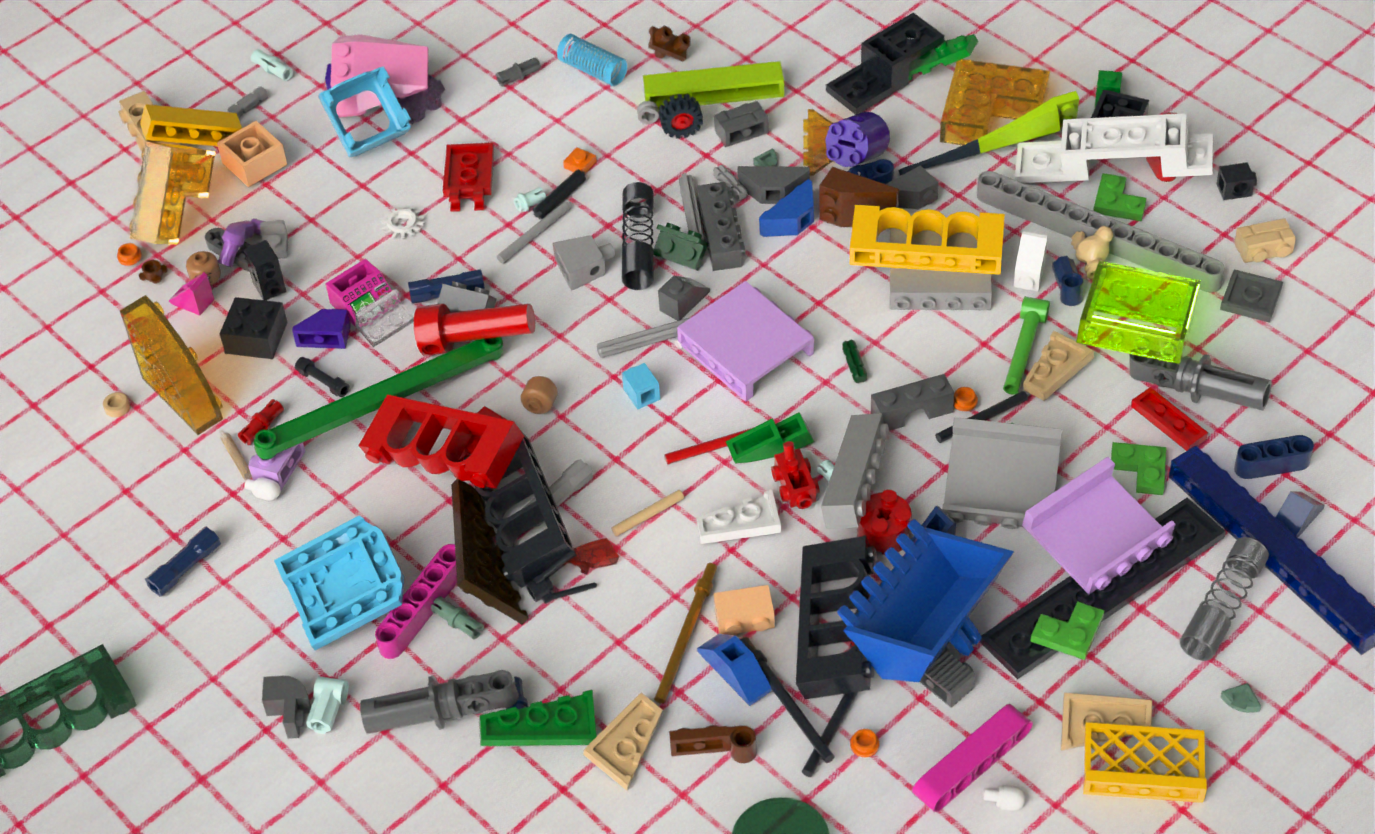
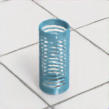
[557,34,627,86]

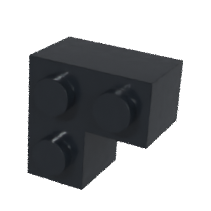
[1091,89,1149,118]

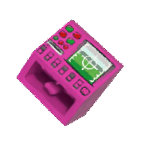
[325,258,399,330]

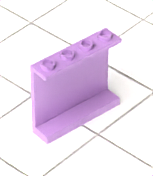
[677,281,814,402]
[1022,457,1175,594]

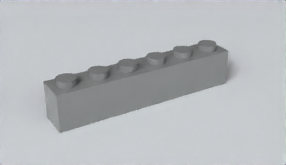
[821,413,889,529]

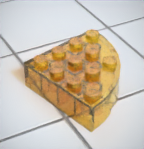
[120,295,223,435]

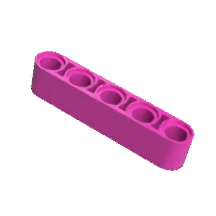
[375,544,457,659]
[912,704,1033,812]

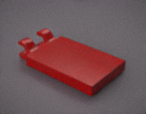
[443,142,494,212]

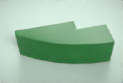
[726,412,814,464]

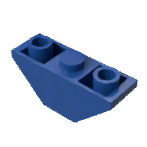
[759,179,814,237]
[697,634,772,706]

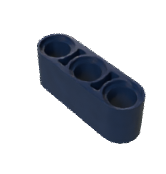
[1234,435,1314,479]

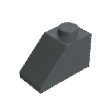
[886,165,938,209]
[658,276,710,321]

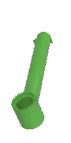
[1003,296,1050,395]

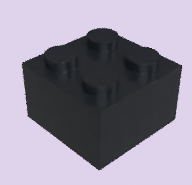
[219,297,288,359]

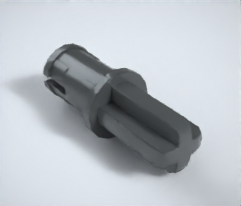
[496,57,541,87]

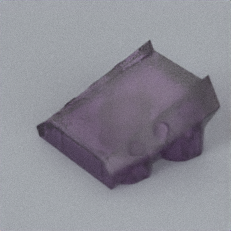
[397,74,446,125]

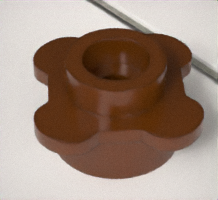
[139,260,168,283]

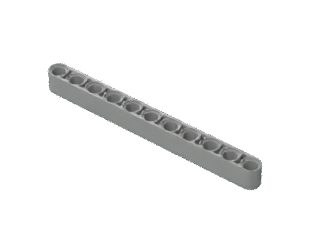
[977,171,1225,292]

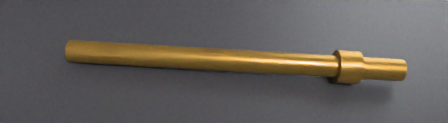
[654,563,717,704]

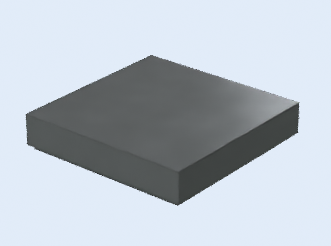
[1220,269,1283,323]

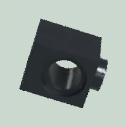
[1216,162,1257,201]

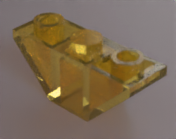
[803,109,833,176]

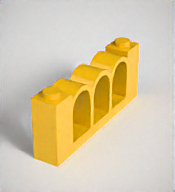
[850,205,1005,275]

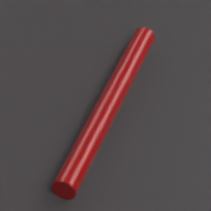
[664,427,754,464]

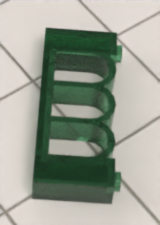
[0,644,137,777]

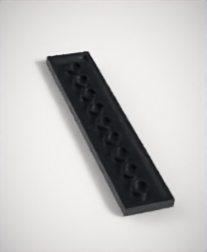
[980,498,1226,679]

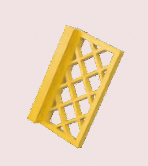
[1083,722,1207,803]

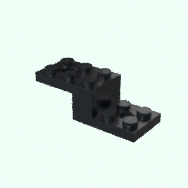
[826,12,944,115]

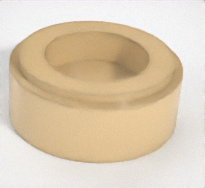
[103,392,130,417]

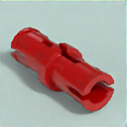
[238,399,284,445]

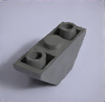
[737,166,810,204]

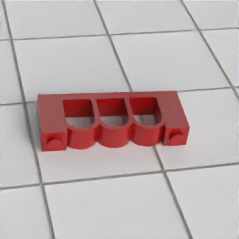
[358,394,524,489]

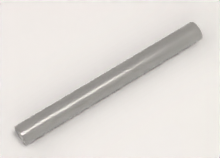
[497,201,571,263]

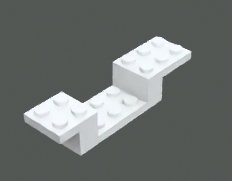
[1015,113,1214,183]

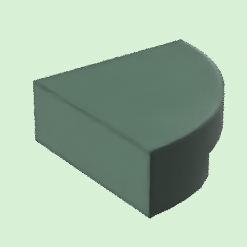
[753,148,777,166]
[1221,683,1261,713]

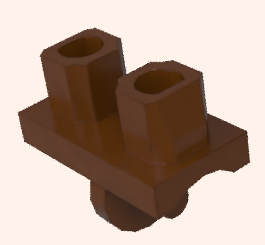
[648,26,690,62]

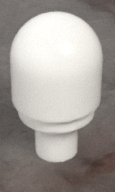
[245,477,280,501]
[983,785,1025,810]

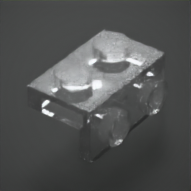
[355,289,414,348]

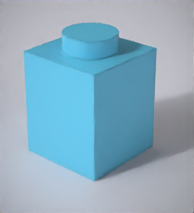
[622,363,660,410]

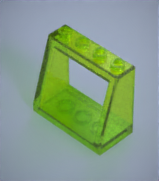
[1076,261,1201,364]

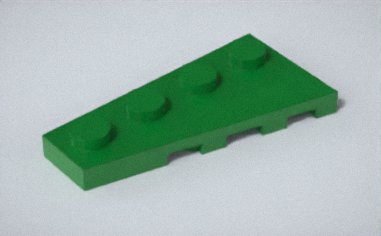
[479,689,597,746]

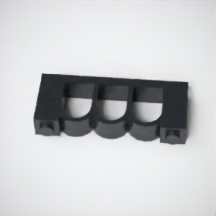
[464,427,577,588]
[796,536,877,699]

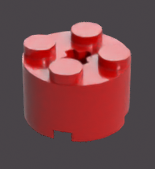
[857,489,912,555]

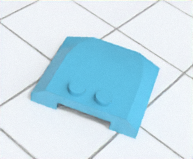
[274,516,404,651]

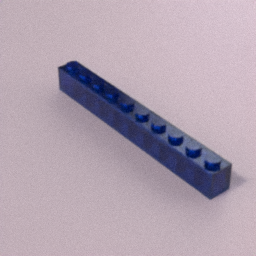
[1169,446,1375,655]

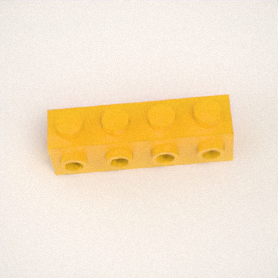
[140,104,242,146]

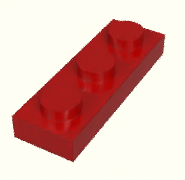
[1131,387,1208,452]

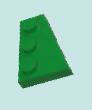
[909,34,978,81]

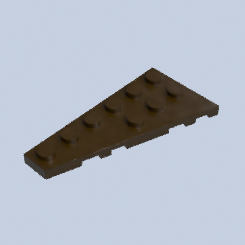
[451,479,529,624]

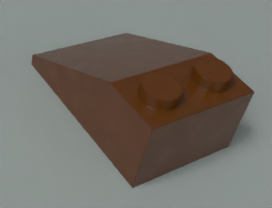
[819,167,899,227]

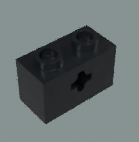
[244,240,286,300]

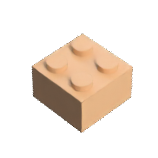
[217,121,287,187]

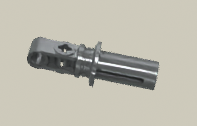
[1129,346,1272,411]
[360,670,519,734]

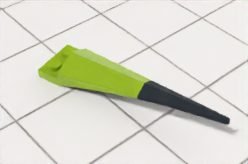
[898,91,1079,176]

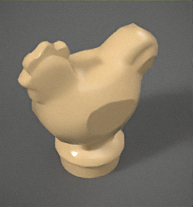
[1071,226,1113,279]

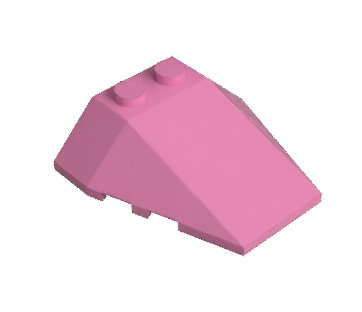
[331,34,429,117]

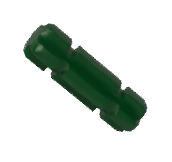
[842,339,867,383]

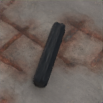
[533,170,586,220]

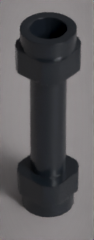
[295,357,349,397]

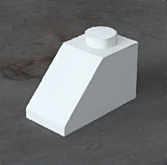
[1014,231,1048,291]

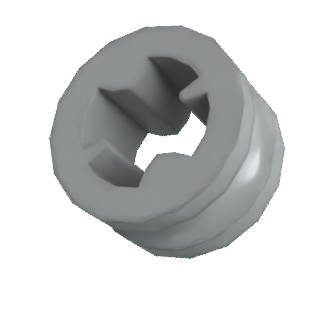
[637,101,659,124]

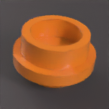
[117,243,142,265]
[953,387,978,411]
[850,729,879,757]

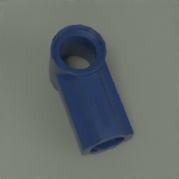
[1052,256,1083,306]

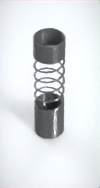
[1179,537,1269,661]

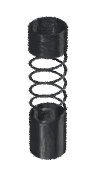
[622,182,654,290]

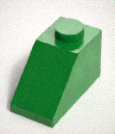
[1095,70,1122,107]

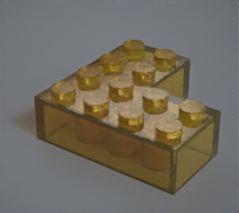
[940,59,1050,145]
[129,142,216,244]

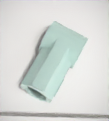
[306,676,349,734]

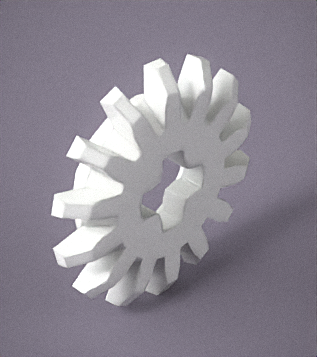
[381,206,424,239]

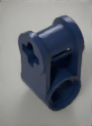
[848,159,894,184]

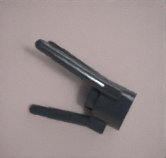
[525,550,597,604]

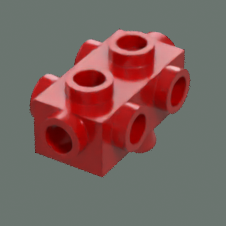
[771,441,820,509]

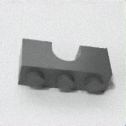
[871,374,954,431]

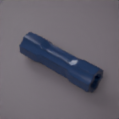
[408,269,485,304]
[145,526,221,597]

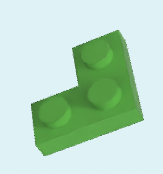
[1093,173,1147,222]
[1111,442,1166,495]
[1031,602,1104,660]

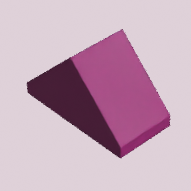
[169,272,214,316]

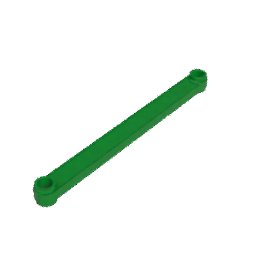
[254,337,503,459]

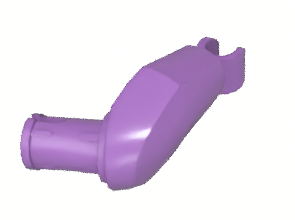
[218,218,265,267]

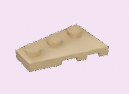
[1023,330,1094,401]
[583,693,663,790]
[1061,693,1152,751]

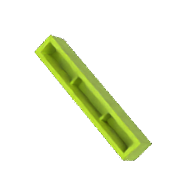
[643,61,784,110]

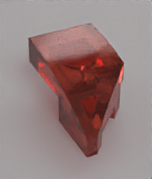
[563,538,619,575]

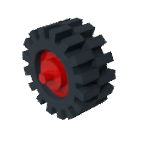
[659,94,703,139]

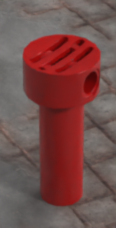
[414,304,536,356]

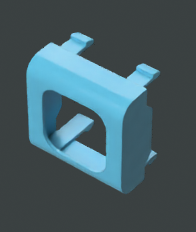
[318,66,411,158]

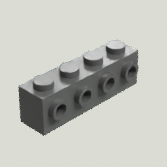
[697,182,746,271]

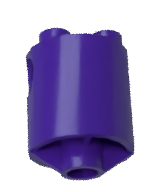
[826,112,890,167]

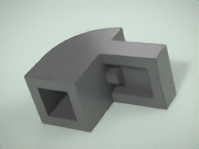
[262,676,311,739]

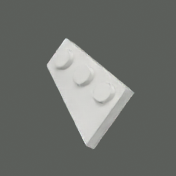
[696,489,781,544]

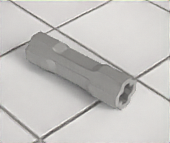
[522,459,593,527]

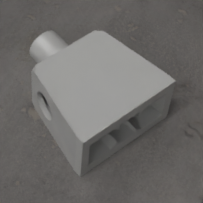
[553,236,615,291]

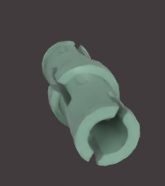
[431,597,484,639]

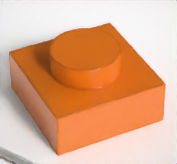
[563,147,597,174]

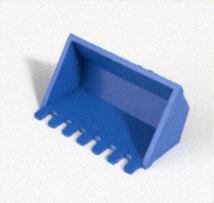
[837,519,1014,682]

